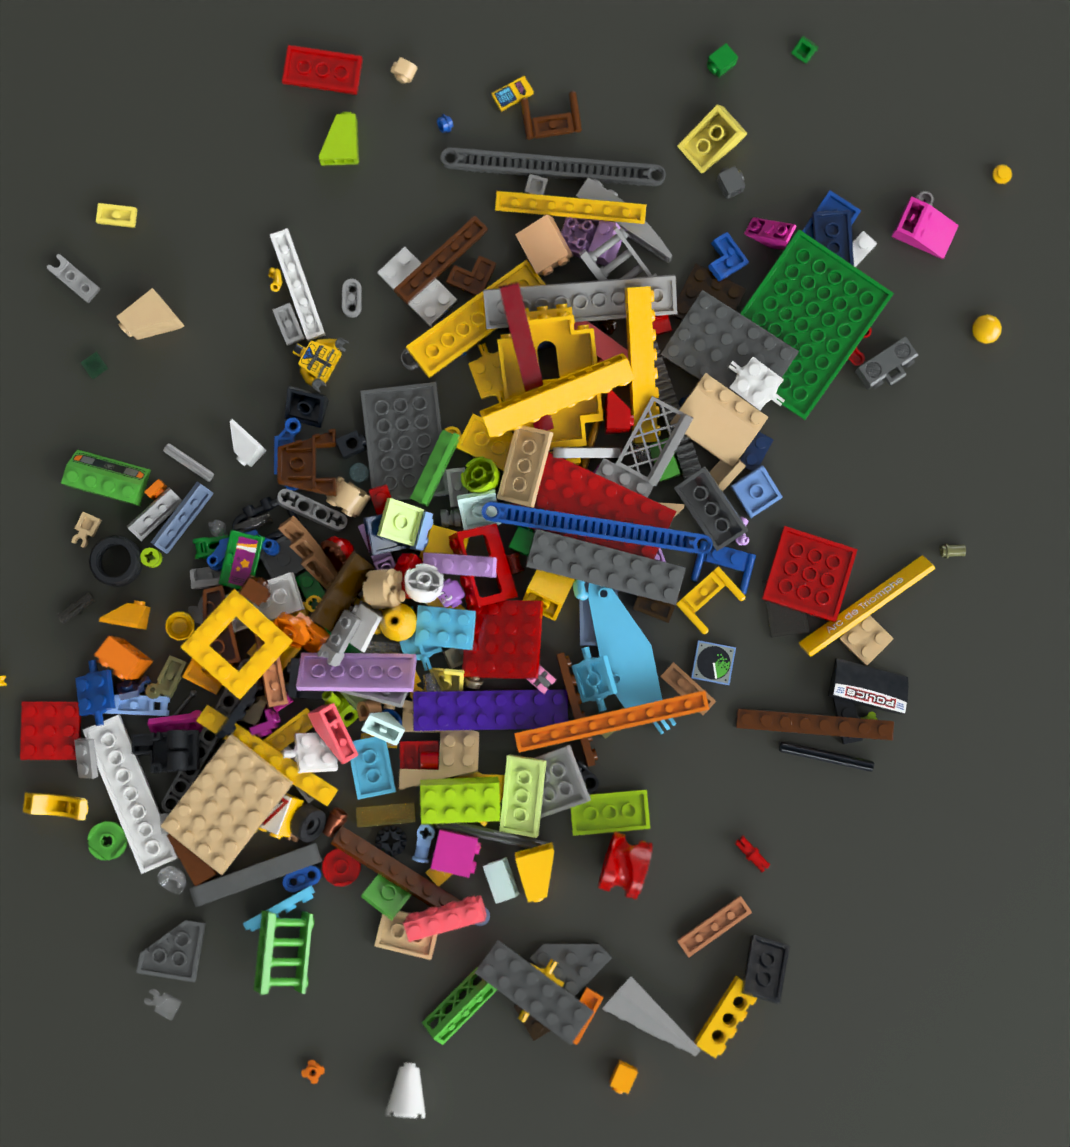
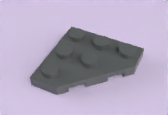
[136,919,206,982]
[530,943,612,997]

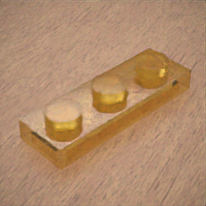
[356,802,416,827]

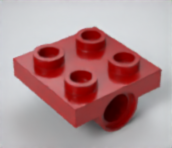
[400,741,439,770]

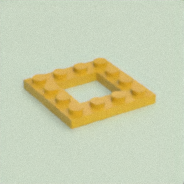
[181,589,293,699]

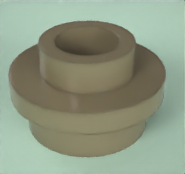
[464,677,483,689]

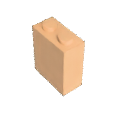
[515,215,573,276]

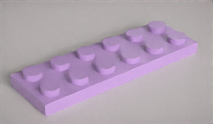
[296,653,417,692]

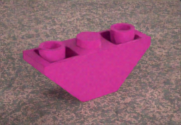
[744,217,797,250]

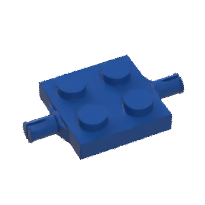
[75,660,116,726]

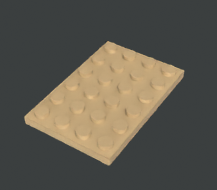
[161,734,293,875]

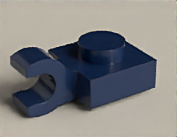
[116,676,151,701]

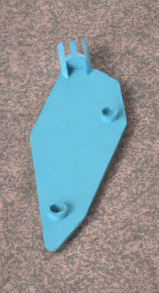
[588,583,677,735]

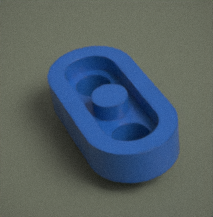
[283,865,321,892]

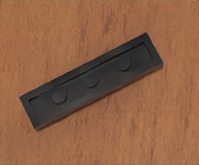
[215,676,264,740]

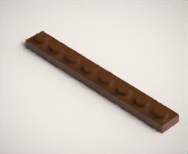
[736,709,894,741]
[331,826,461,907]

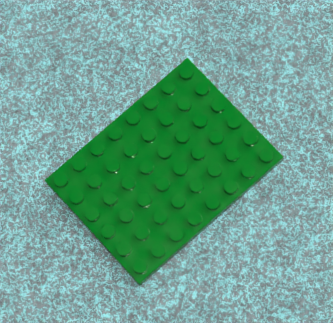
[740,230,894,420]

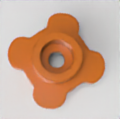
[301,1060,325,1084]

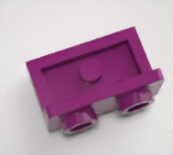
[250,709,281,738]

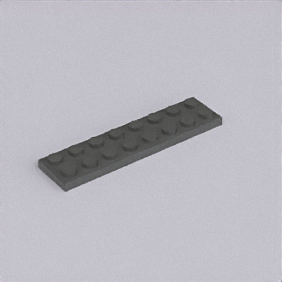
[526,529,686,605]

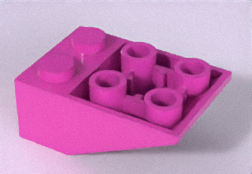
[891,196,959,259]

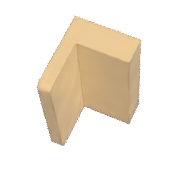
[709,459,746,492]

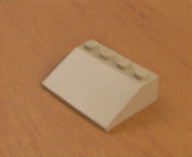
[670,373,768,468]

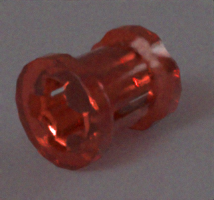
[506,552,525,575]

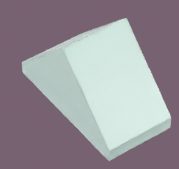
[361,712,405,746]

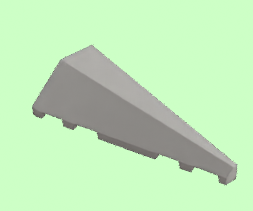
[602,977,701,1057]

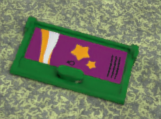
[218,530,265,589]

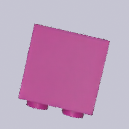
[431,829,481,878]

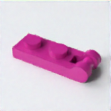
[148,710,204,733]

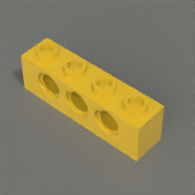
[694,976,757,1059]

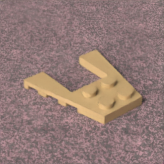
[399,712,479,790]

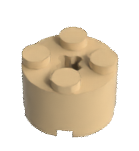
[326,476,371,518]
[363,569,405,609]

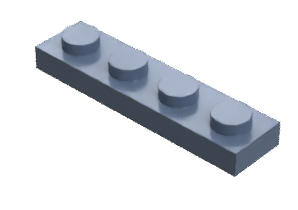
[151,481,214,554]

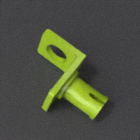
[322,691,359,727]

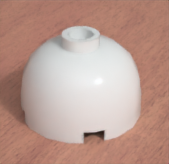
[404,564,444,603]

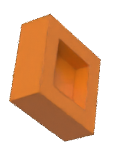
[144,479,167,500]

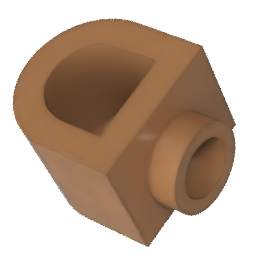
[357,699,382,721]

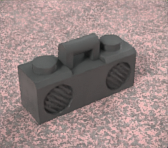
[855,336,918,390]

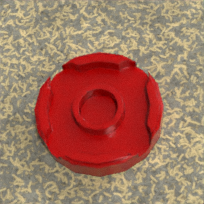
[322,848,361,887]

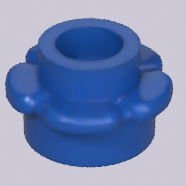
[437,114,453,133]

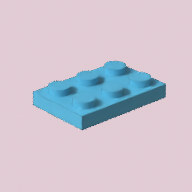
[415,605,476,650]
[350,737,396,799]

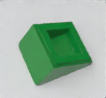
[791,36,818,64]

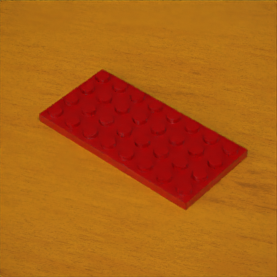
[510,452,676,559]

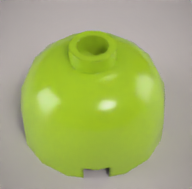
[461,456,500,493]

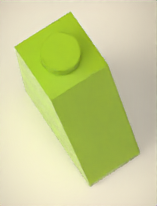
[319,112,359,166]

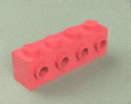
[403,895,487,942]

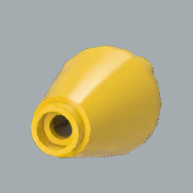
[379,603,417,642]

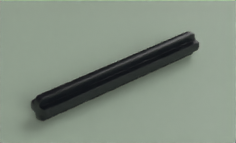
[779,742,874,772]

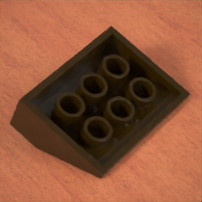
[309,551,376,632]

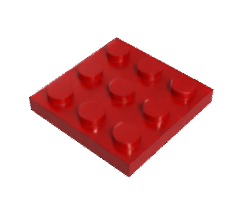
[20,702,81,760]

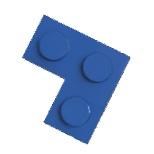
[708,232,749,282]

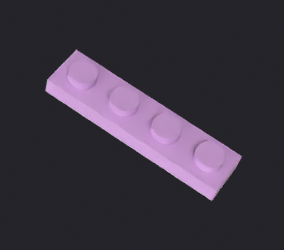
[423,552,497,577]

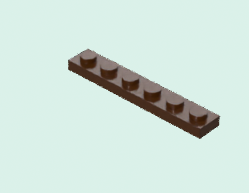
[394,216,488,304]
[556,652,598,767]

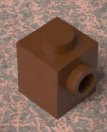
[239,574,271,606]

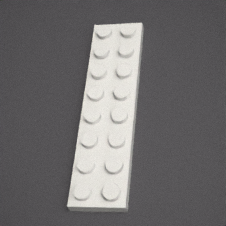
[83,715,179,874]

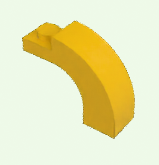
[23,793,88,820]

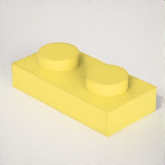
[96,203,137,228]

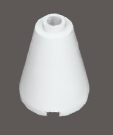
[386,1063,425,1118]

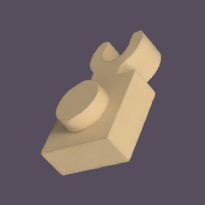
[72,512,102,548]

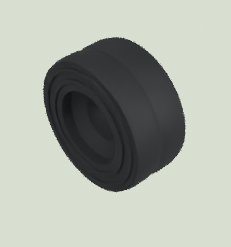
[290,804,326,842]

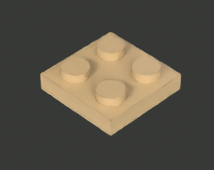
[839,615,894,666]

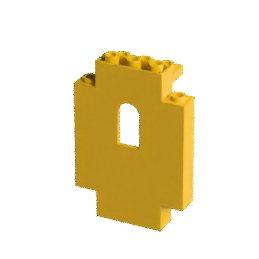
[497,303,604,450]

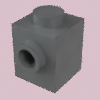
[716,166,746,200]

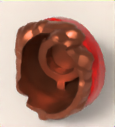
[321,536,354,573]

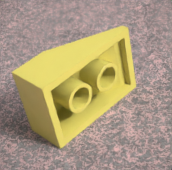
[677,105,748,174]

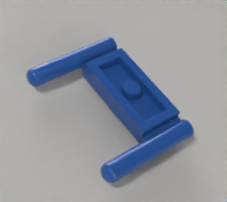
[691,541,756,595]

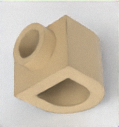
[391,57,418,84]

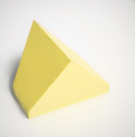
[427,667,464,691]

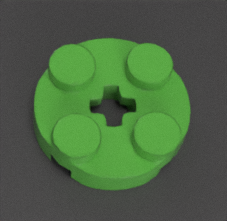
[88,821,128,860]

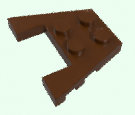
[277,429,337,496]

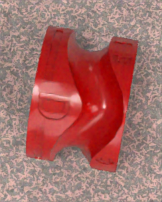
[598,831,653,900]

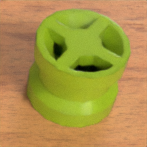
[140,547,163,568]

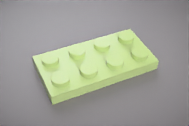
[499,754,546,838]

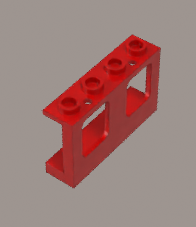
[449,523,518,610]

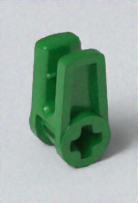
[193,535,229,559]

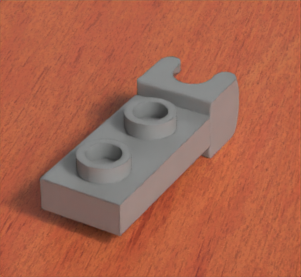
[47,254,101,303]
[318,610,362,666]

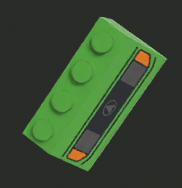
[61,450,151,506]

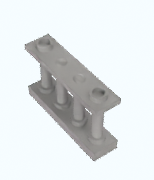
[579,225,657,281]

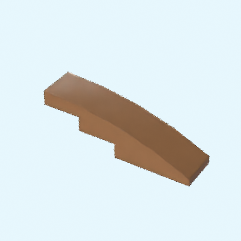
[278,515,338,590]

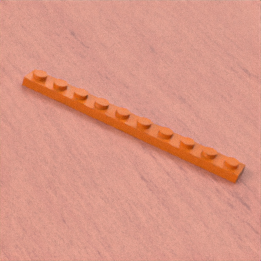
[514,690,709,752]

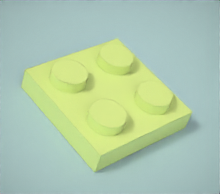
[377,498,424,546]

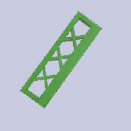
[410,430,460,507]
[422,967,497,1045]

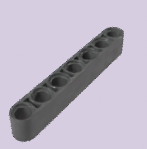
[189,843,322,907]

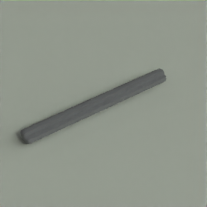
[436,823,548,849]

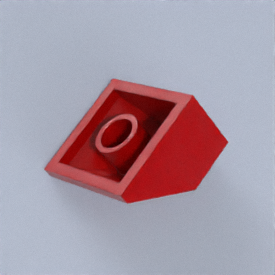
[605,390,634,434]

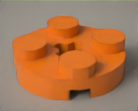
[273,612,310,648]

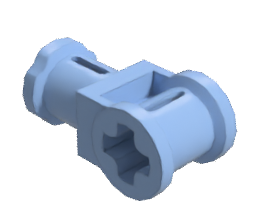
[412,824,435,863]

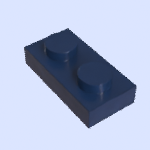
[740,432,773,472]

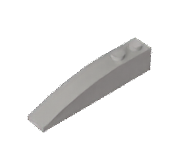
[576,177,672,263]

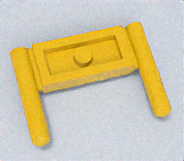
[676,566,745,634]

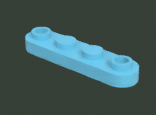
[243,886,315,932]

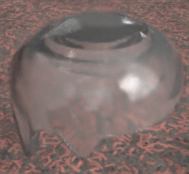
[157,866,187,895]

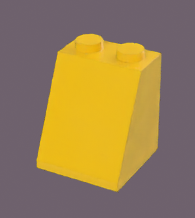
[523,570,575,621]

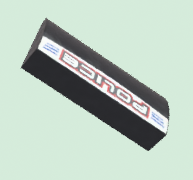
[828,658,908,715]

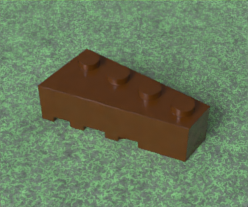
[202,585,241,671]

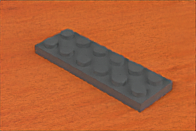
[475,940,594,1045]

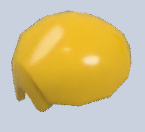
[972,314,1002,344]
[165,611,195,641]

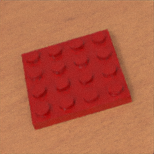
[762,526,858,623]
[462,600,543,679]

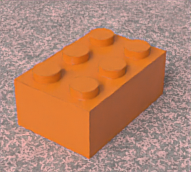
[95,636,153,680]

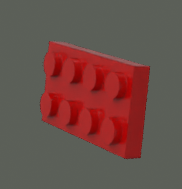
[282,45,363,95]

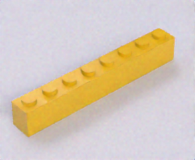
[625,286,661,443]
[479,353,634,438]

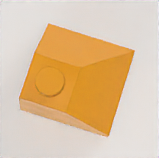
[99,600,151,630]

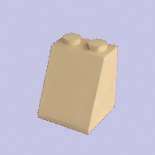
[117,288,184,340]

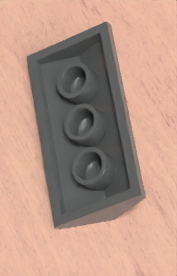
[674,467,749,551]

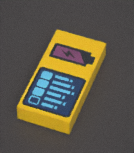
[492,76,534,112]

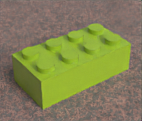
[420,777,500,824]

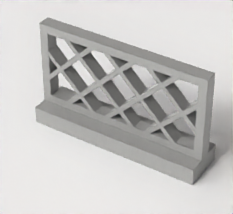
[616,396,693,486]

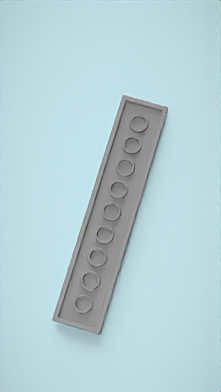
[483,275,677,329]

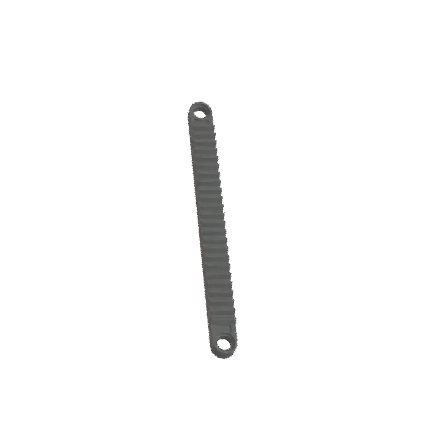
[441,148,666,186]
[653,341,701,481]

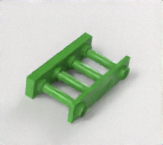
[254,911,314,994]

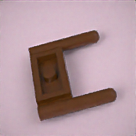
[521,91,582,140]

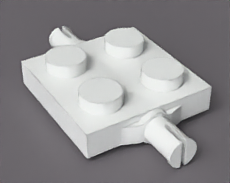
[728,357,785,410]
[282,733,338,773]

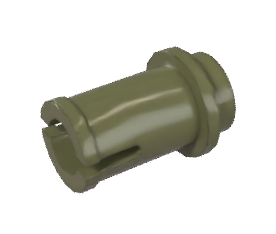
[940,543,966,559]

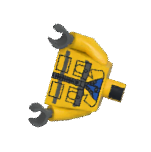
[293,338,349,393]

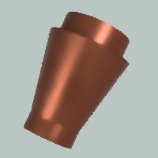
[322,807,348,838]

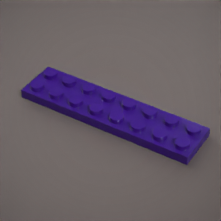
[413,690,568,731]

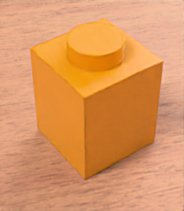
[609,1060,638,1094]

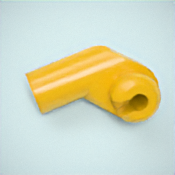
[268,267,283,292]

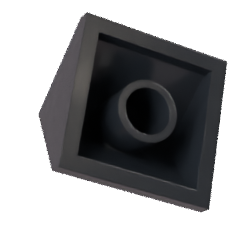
[284,386,329,428]

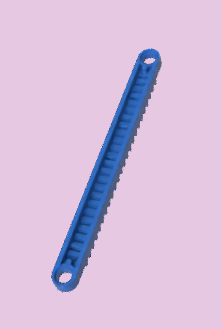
[482,502,713,554]

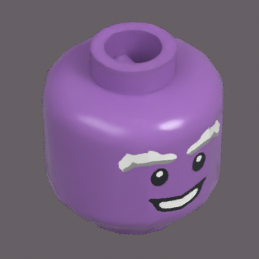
[438,579,465,609]

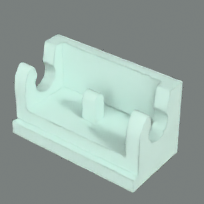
[483,857,519,904]

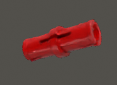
[735,835,770,872]

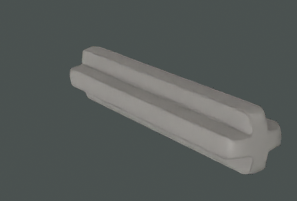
[163,443,214,482]

